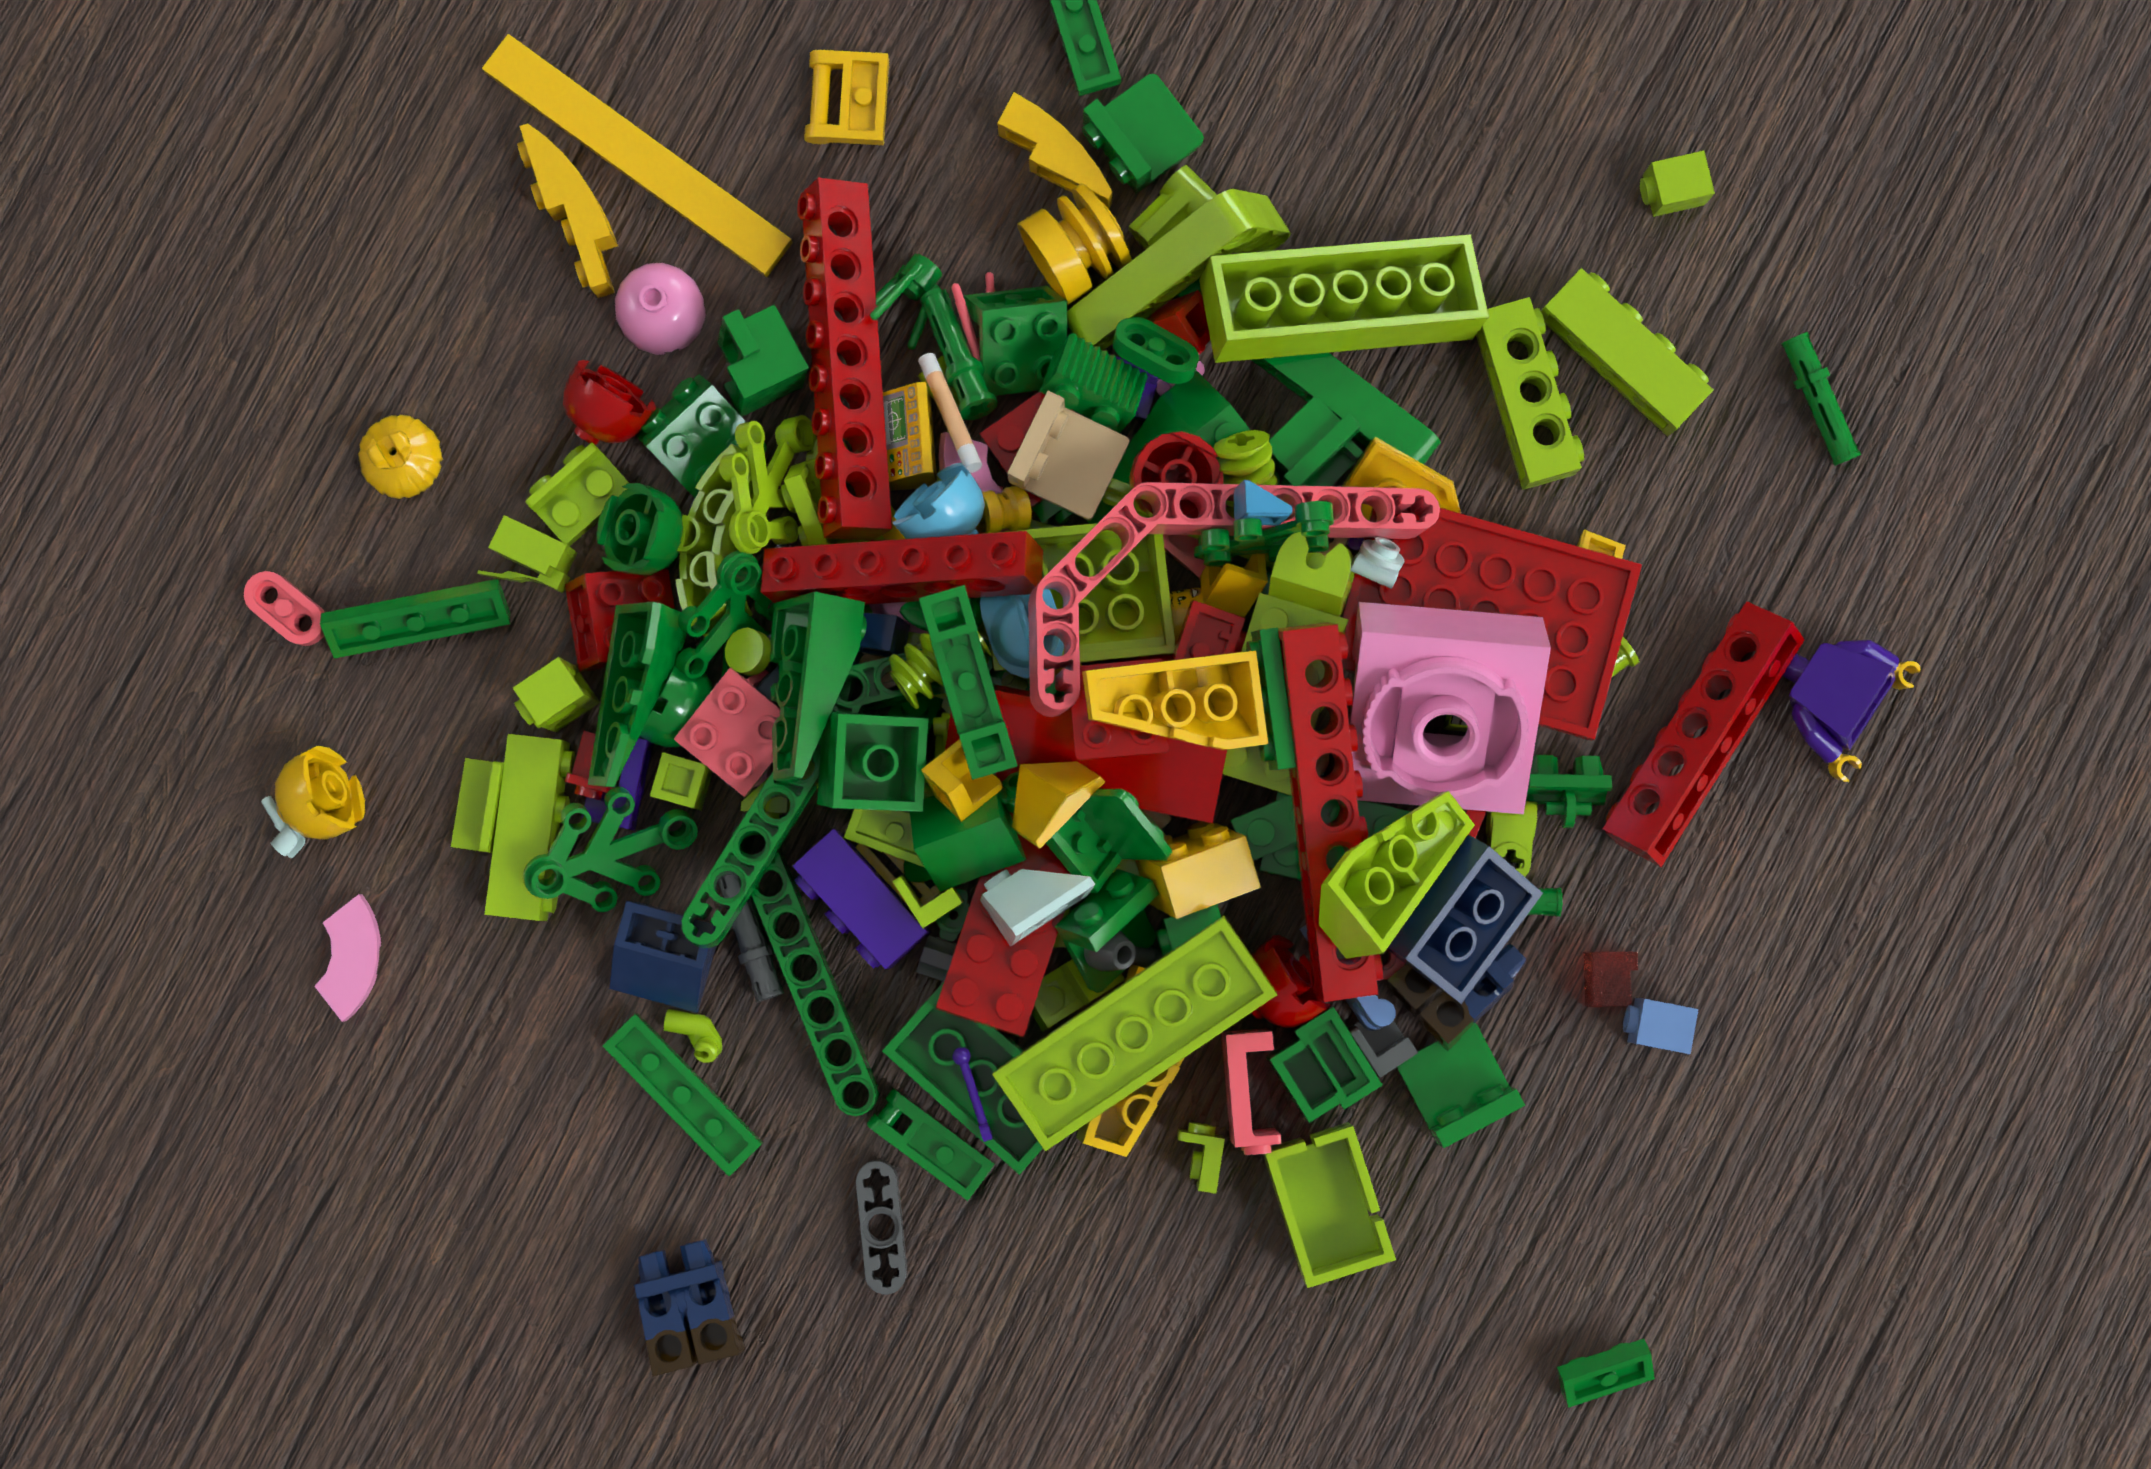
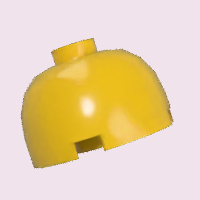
[275,746,365,839]

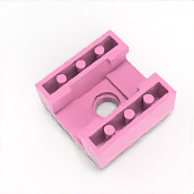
[1348,602,1551,814]

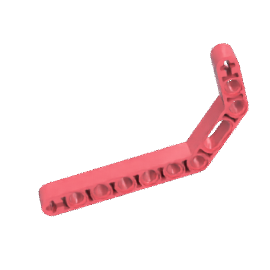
[1028,482,1440,717]

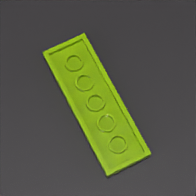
[992,916,1277,1151]

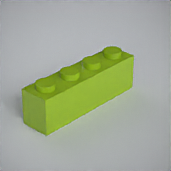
[1541,268,1714,437]
[484,734,575,921]

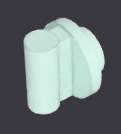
[1351,537,1404,588]

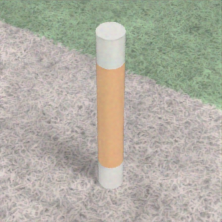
[918,353,982,473]

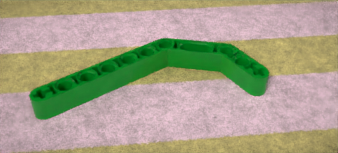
[682,638,1064,948]

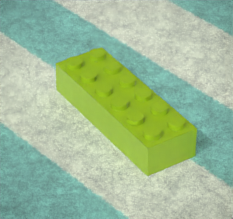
[1199,235,1489,363]

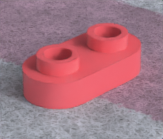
[244,571,324,646]

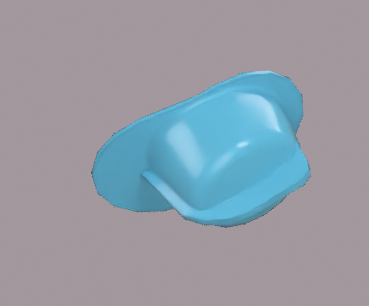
[980,589,1064,678]

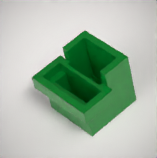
[718,305,809,417]
[1269,395,1363,486]
[1265,1006,1383,1123]

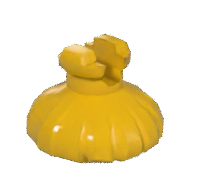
[358,414,443,499]

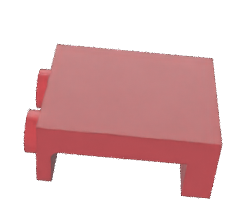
[1221,1028,1281,1155]

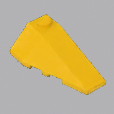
[1082,651,1268,750]

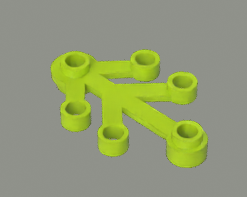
[719,415,816,554]

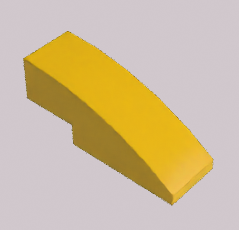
[997,92,1112,209]

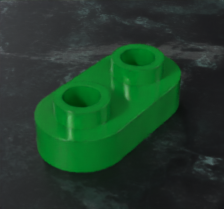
[1113,317,1199,384]

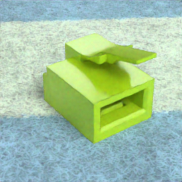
[477,515,578,593]

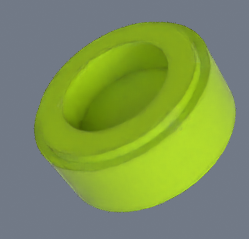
[725,628,771,676]

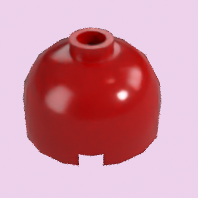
[563,360,656,445]
[1129,431,1224,519]
[1251,935,1330,1028]

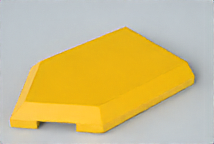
[1342,437,1461,521]

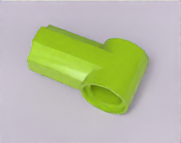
[1128,165,1217,250]

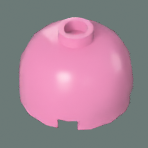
[615,263,706,355]

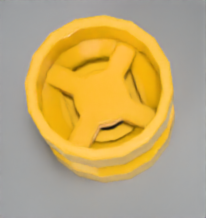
[976,486,1032,534]

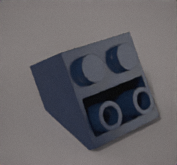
[609,901,717,1013]

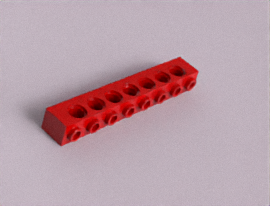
[797,177,892,541]
[1278,622,1383,1002]

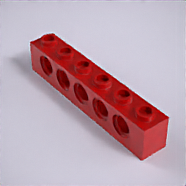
[761,531,1043,605]
[1603,601,1805,867]

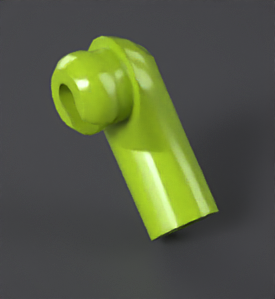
[664,1009,722,1063]

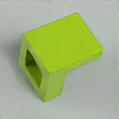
[650,752,713,811]

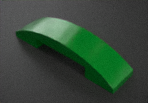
[918,585,1017,780]

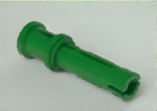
[920,288,998,420]

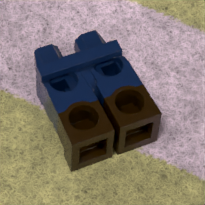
[1387,943,1526,1051]
[634,1239,745,1376]

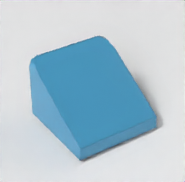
[1234,480,1292,526]

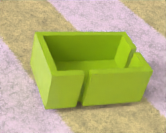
[1263,1122,1396,1288]

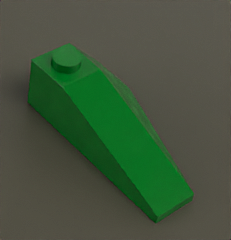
[770,592,867,781]

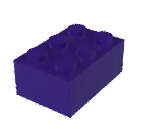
[793,829,932,969]

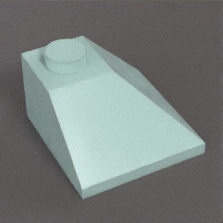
[980,869,1096,947]

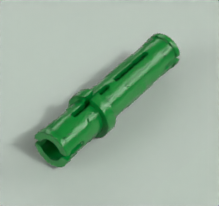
[1781,332,1862,466]

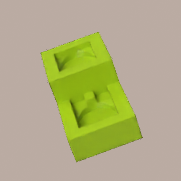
[1032,959,1125,1032]

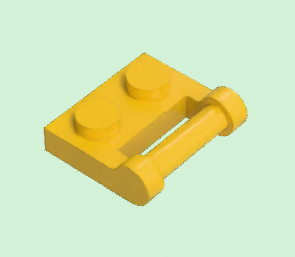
[804,50,889,145]

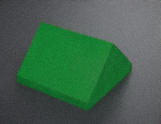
[910,773,1027,892]

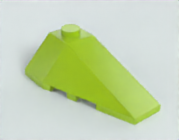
[1319,791,1475,959]

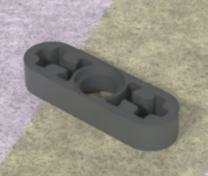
[856,1159,908,1295]

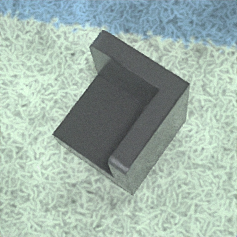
[1348,1021,1418,1078]

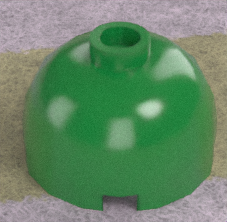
[597,483,683,575]
[640,663,713,747]

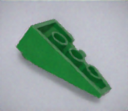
[1085,370,1250,524]
[588,602,686,787]

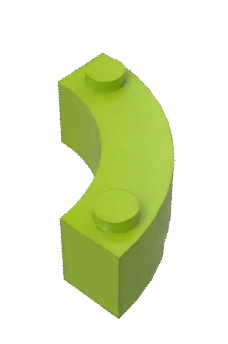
[676,444,754,637]

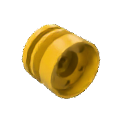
[1017,183,1132,305]

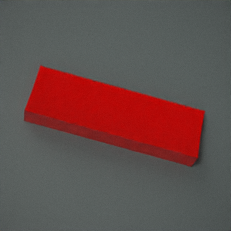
[945,684,1227,823]

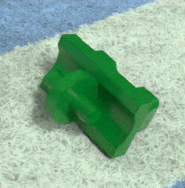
[1526,755,1612,828]

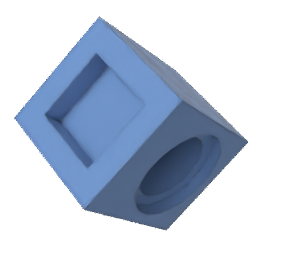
[1623,998,1698,1054]

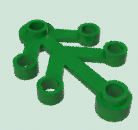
[1194,501,1334,567]
[676,550,775,679]
[523,787,698,912]

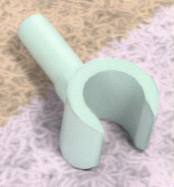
[261,796,305,858]

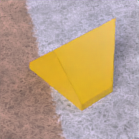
[1012,761,1105,848]

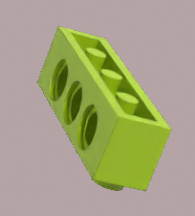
[1476,297,1584,490]

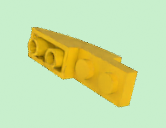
[517,123,618,298]

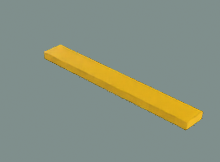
[482,34,793,278]

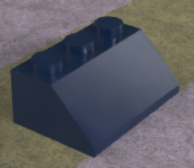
[1387,835,1543,1004]

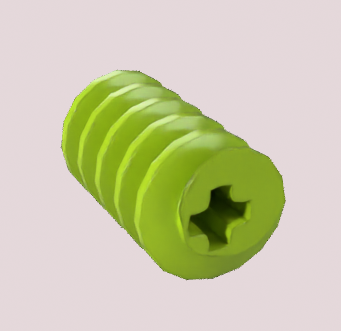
[1213,430,1278,519]
[889,631,992,710]

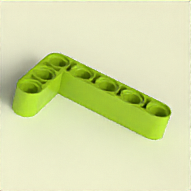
[1067,189,1291,351]

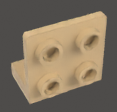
[1007,391,1129,520]

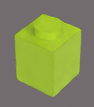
[1640,151,1715,217]

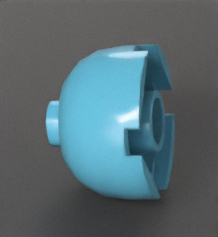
[893,463,985,539]

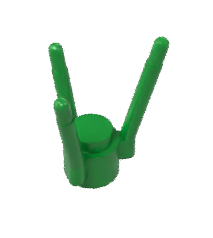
[870,253,942,350]

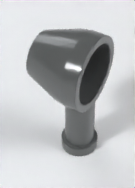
[1084,931,1162,972]

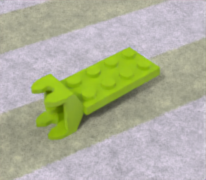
[1223,532,1355,796]

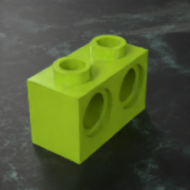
[513,657,600,733]

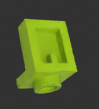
[1177,1122,1225,1194]

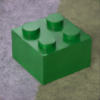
[817,712,928,812]

